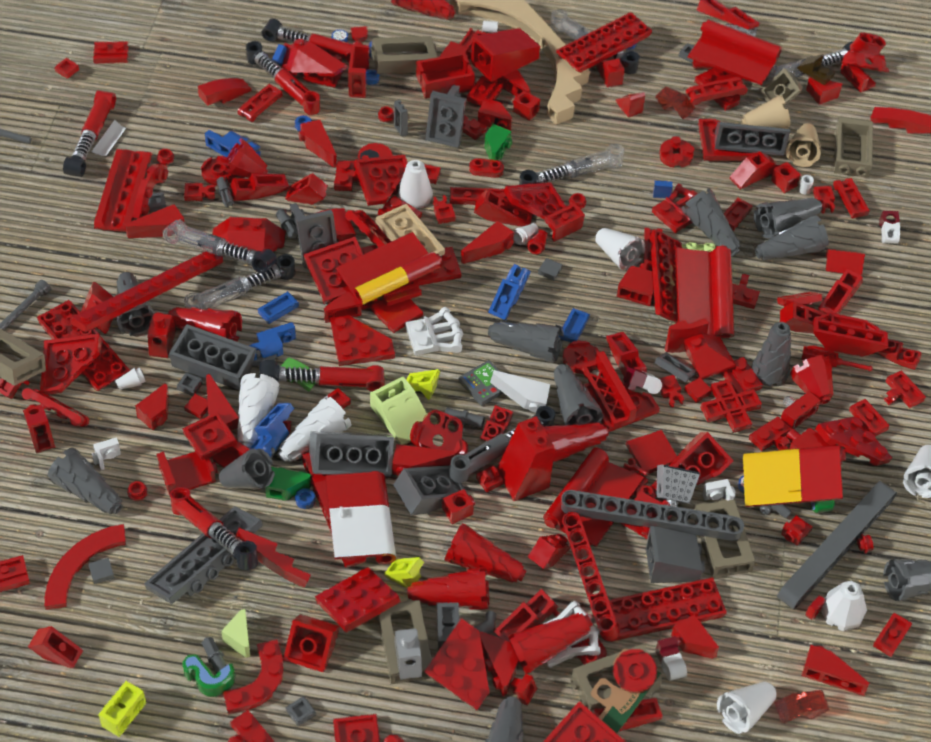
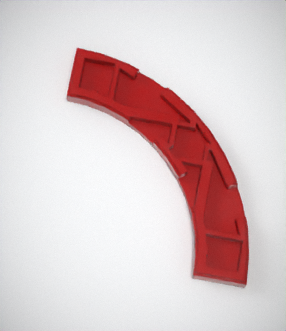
[44,524,126,610]

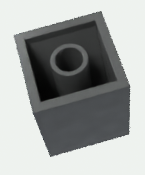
[645,526,705,583]

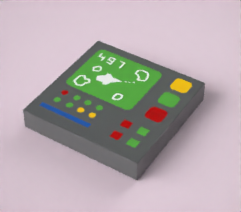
[458,360,503,406]

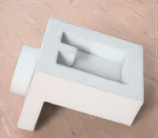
[92,437,121,470]
[702,479,735,500]

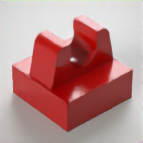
[476,466,504,493]
[510,674,537,706]

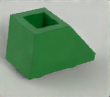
[484,124,513,160]
[265,467,311,501]

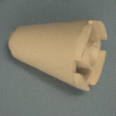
[741,95,791,129]
[786,123,821,167]

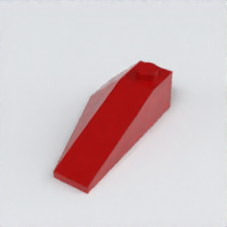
[281,39,347,76]
[651,432,733,500]

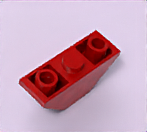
[729,151,779,190]
[479,632,519,697]

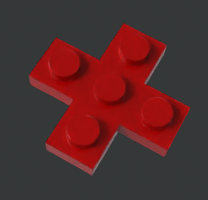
[700,379,762,433]

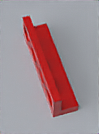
[581,351,637,427]

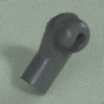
[760,504,792,518]
[474,611,496,634]

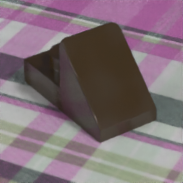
[797,54,835,85]

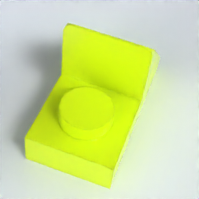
[406,369,440,400]
[384,557,424,588]

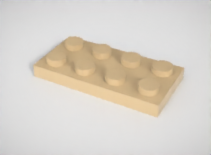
[375,204,445,256]

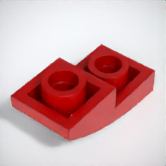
[878,339,921,370]
[480,405,514,441]

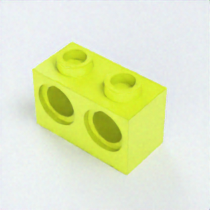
[98,681,146,737]

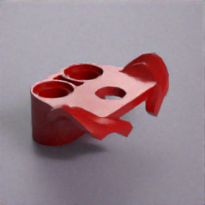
[843,32,889,73]
[410,410,469,456]

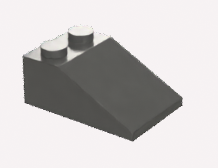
[393,465,468,515]

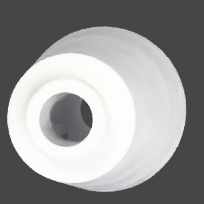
[397,160,433,209]
[596,228,645,271]
[903,445,931,498]
[717,682,777,734]

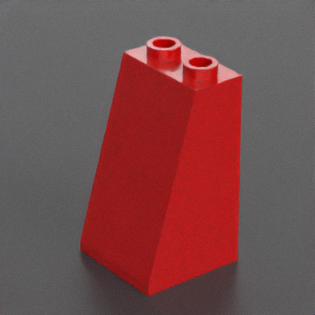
[471,28,540,82]
[497,416,555,501]

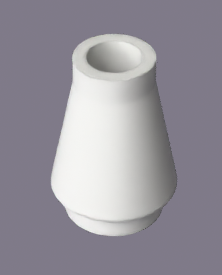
[513,223,539,245]
[115,368,146,390]

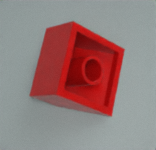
[283,614,340,672]

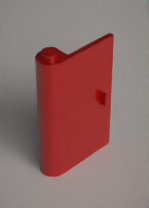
[688,19,782,85]
[675,245,735,339]
[543,447,644,547]

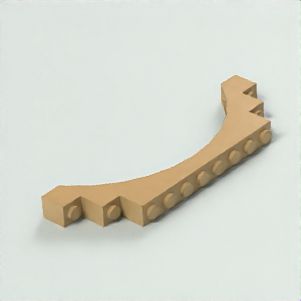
[450,0,590,125]

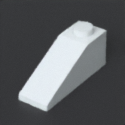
[490,370,550,413]

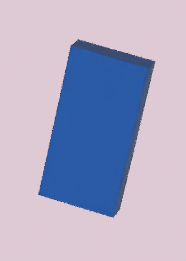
[258,291,299,324]
[559,308,590,343]

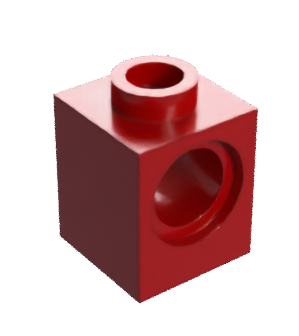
[513,91,540,121]
[771,162,801,193]
[442,489,475,524]

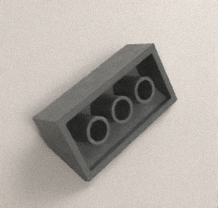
[715,122,790,156]
[169,324,256,390]
[309,431,394,477]

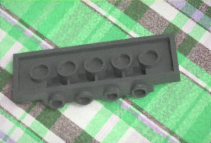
[144,506,263,605]

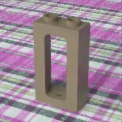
[371,36,439,74]
[834,117,873,178]
[0,329,46,386]
[694,499,755,578]
[378,600,432,684]
[570,644,662,712]

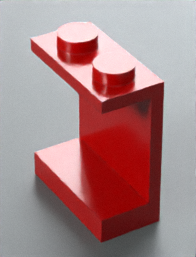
[348,44,369,98]
[156,452,218,496]

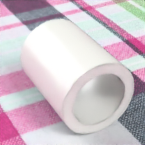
[482,21,498,33]
[799,175,814,195]

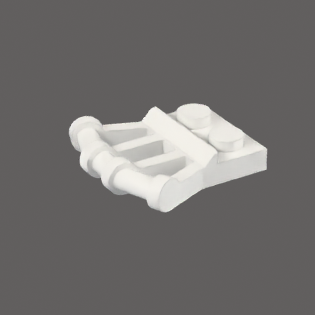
[406,307,464,356]
[544,601,600,668]

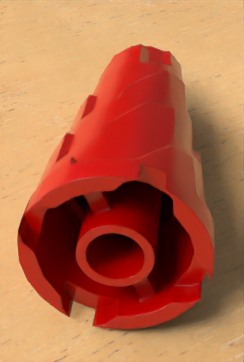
[391,0,456,20]
[168,307,242,342]
[542,422,609,462]
[444,523,527,583]
[407,567,490,610]
[508,612,593,674]

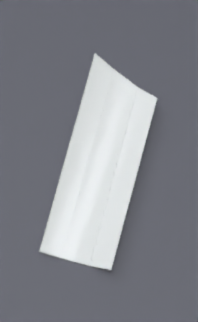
[92,120,126,156]

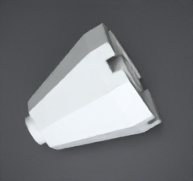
[821,581,867,631]

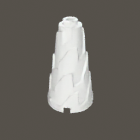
[238,373,280,449]
[278,396,352,463]

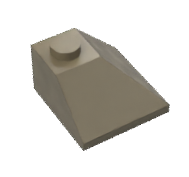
[760,68,803,106]

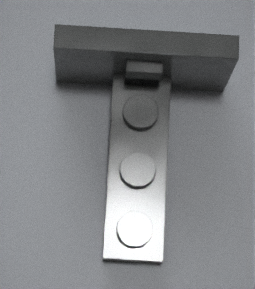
[425,85,466,148]
[289,203,337,268]

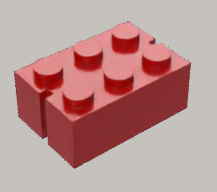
[416,52,475,99]

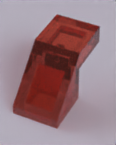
[655,86,695,119]
[774,690,830,724]

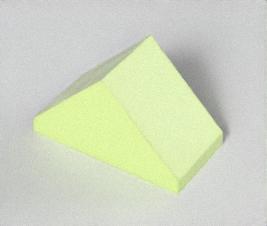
[221,609,250,658]

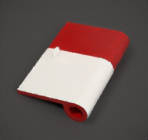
[325,471,396,565]

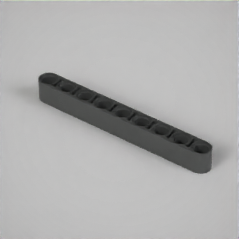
[777,481,897,610]
[561,490,744,541]

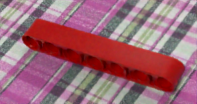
[301,452,366,568]
[562,512,619,641]

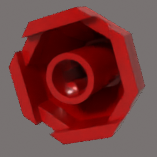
[222,138,268,178]
[790,355,834,405]

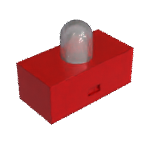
[781,391,821,429]

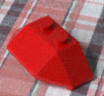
[212,217,286,251]
[813,313,888,357]

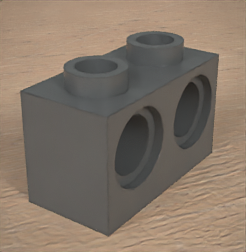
[437,603,459,650]

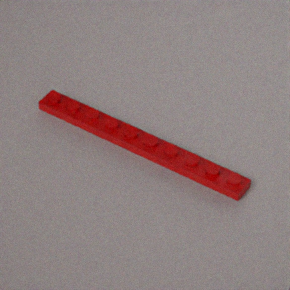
[72,249,223,332]

